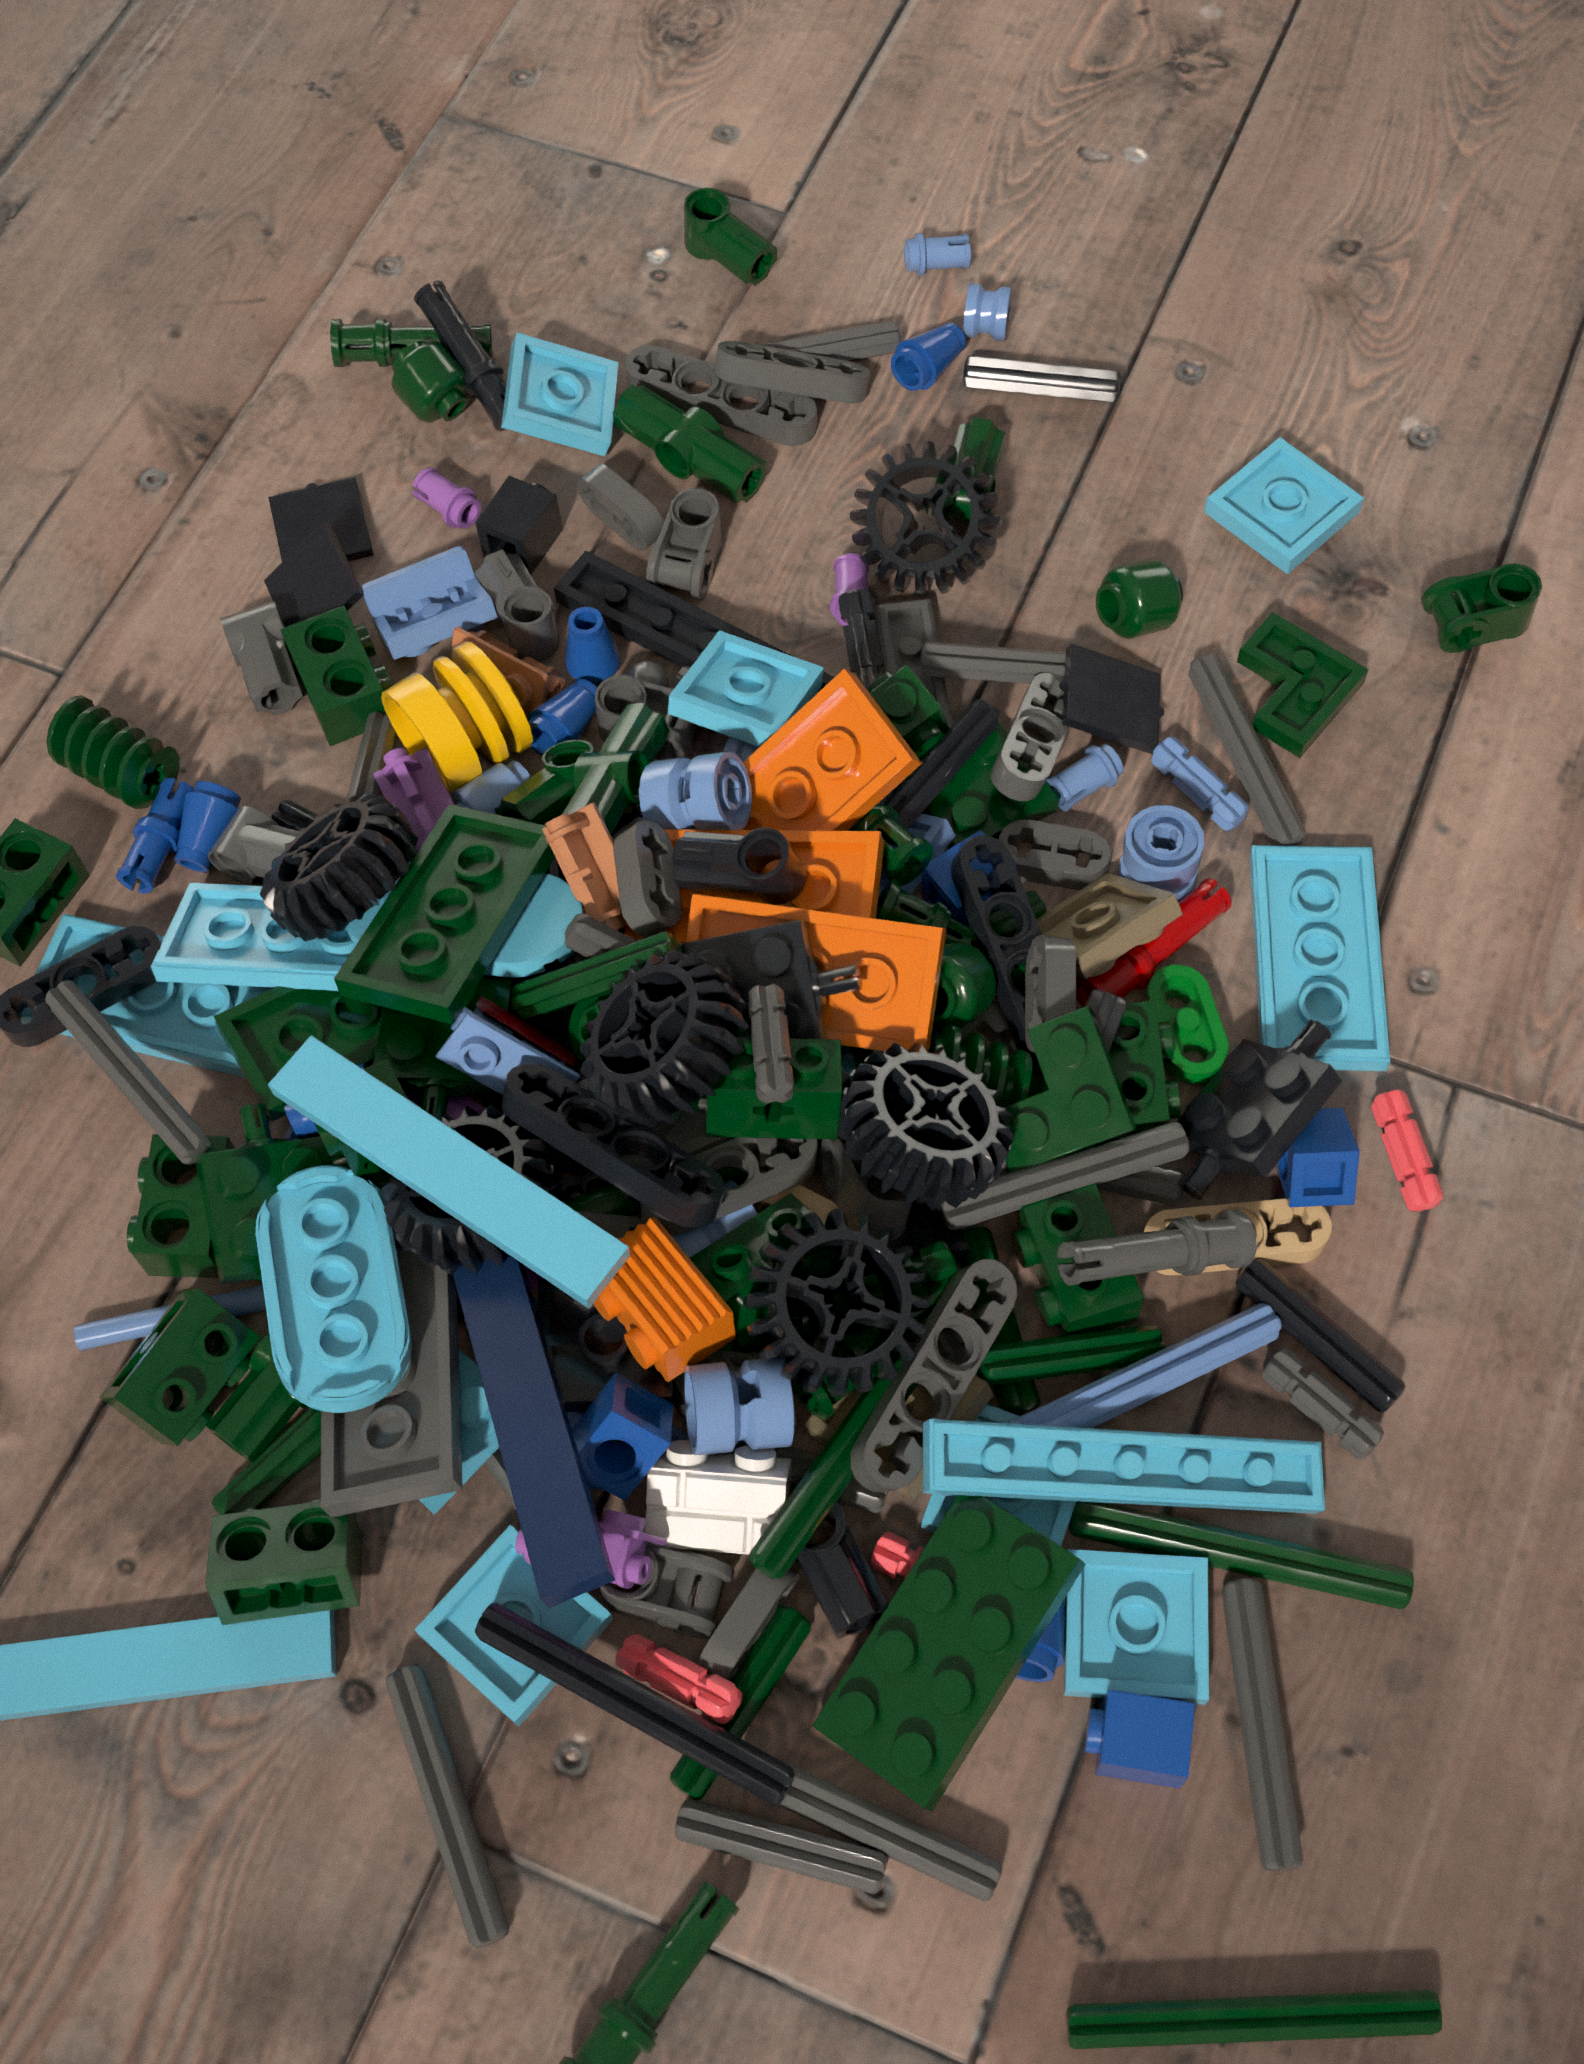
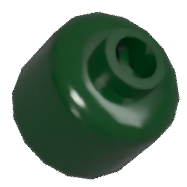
[391,341,468,423]
[1096,558,1183,639]
[932,943,997,1031]

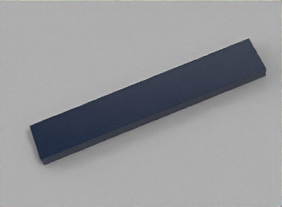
[453,1252,616,1608]

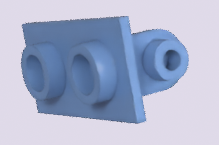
[436,1007,580,1095]

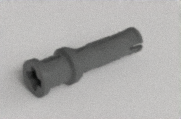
[1057,1209,1257,1286]

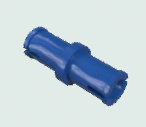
[116,778,193,894]

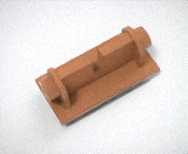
[450,626,566,717]
[542,802,628,931]

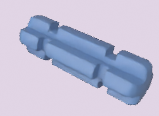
[1151,736,1249,831]

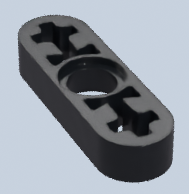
[0,926,161,1047]

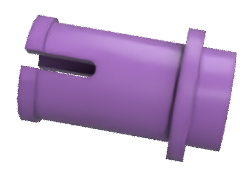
[412,467,481,529]
[830,553,874,626]

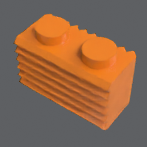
[593,1217,736,1382]

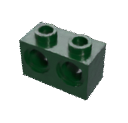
[280,605,392,746]
[0,818,90,967]
[127,1134,235,1278]
[205,1499,363,1625]

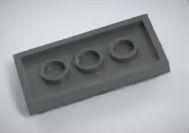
[320,1249,463,1518]

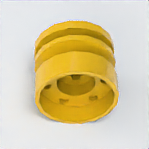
[381,641,533,796]

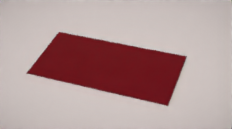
[476,995,576,1067]

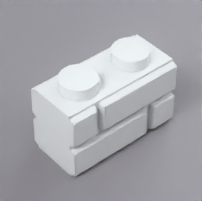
[645,1440,792,1554]

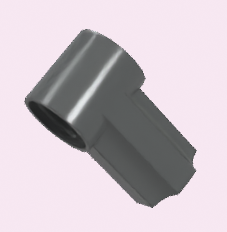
[475,549,560,661]
[220,601,303,715]
[208,806,300,885]

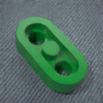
[1145,965,1229,1085]

